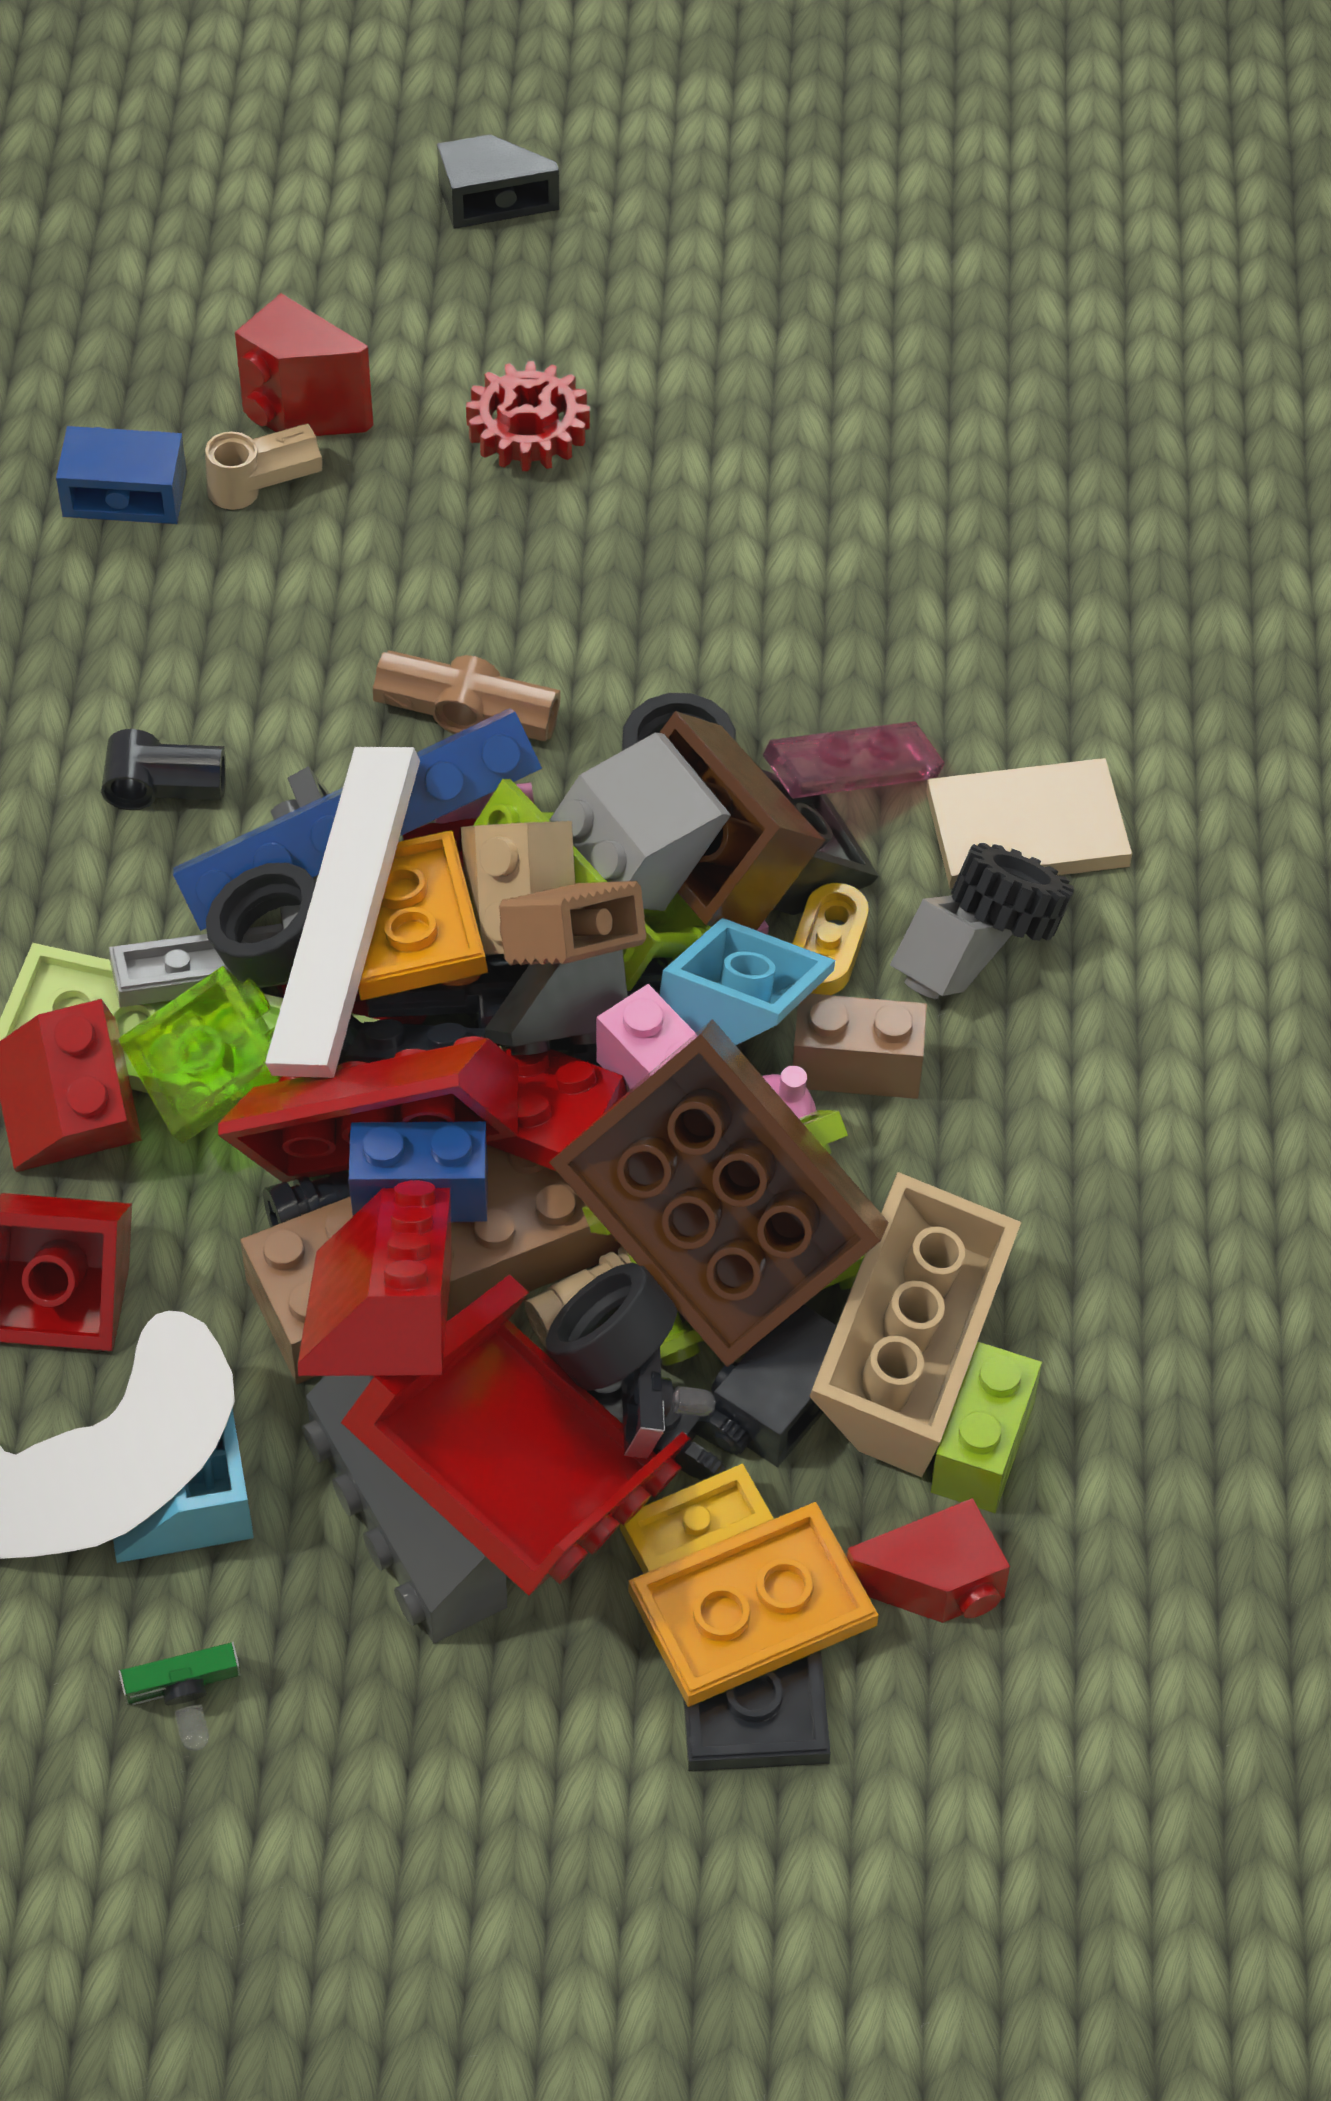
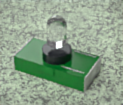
[119,1642,240,1751]

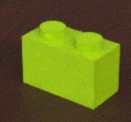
[931,1341,1042,1514]

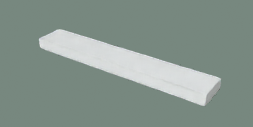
[265,747,420,1078]

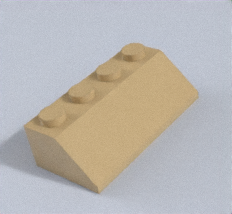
[809,1172,1021,1477]

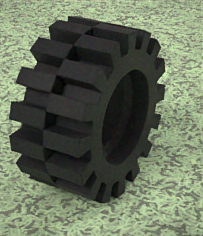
[951,843,1074,941]

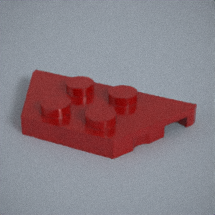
[487,1049,627,1171]

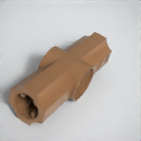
[373,650,560,742]

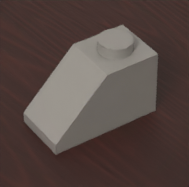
[890,895,1012,999]

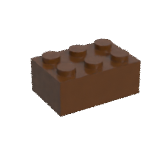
[660,711,825,931]

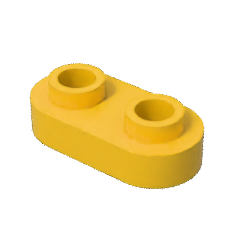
[792,883,869,995]

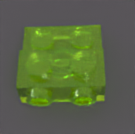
[118,966,282,1144]

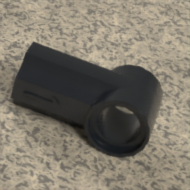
[101,729,226,810]

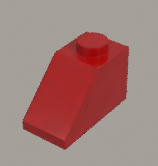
[847,1498,1010,1623]

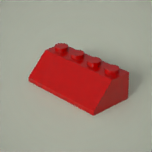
[218,1036,518,1182]
[298,1180,452,1376]

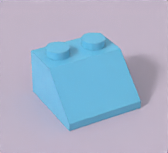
[659,918,836,1045]

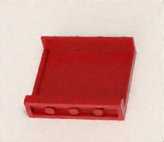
[340,1274,690,1596]

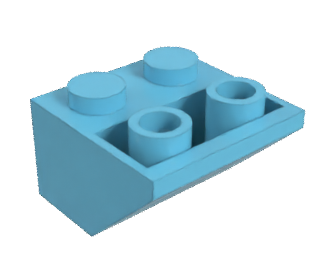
[113,1409,254,1563]

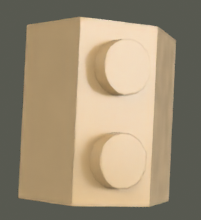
[461,821,575,955]

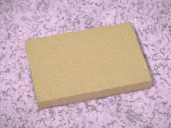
[926,758,1132,889]

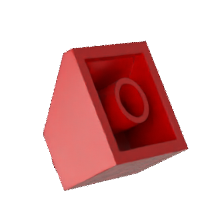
[235,293,374,436]
[0,999,142,1172]
[0,1193,132,1351]

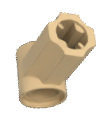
[205,424,322,510]

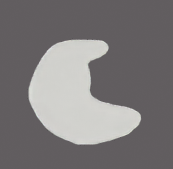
[0,1311,235,1559]

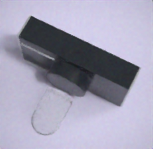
[622,1347,716,1459]

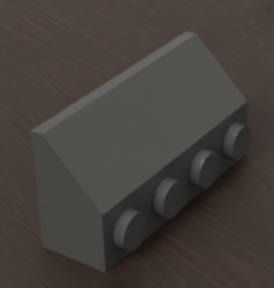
[302,1376,507,1644]

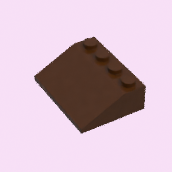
[549,1019,889,1367]

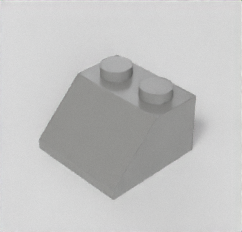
[550,732,731,911]

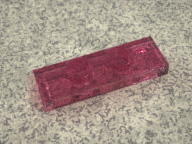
[763,721,945,798]

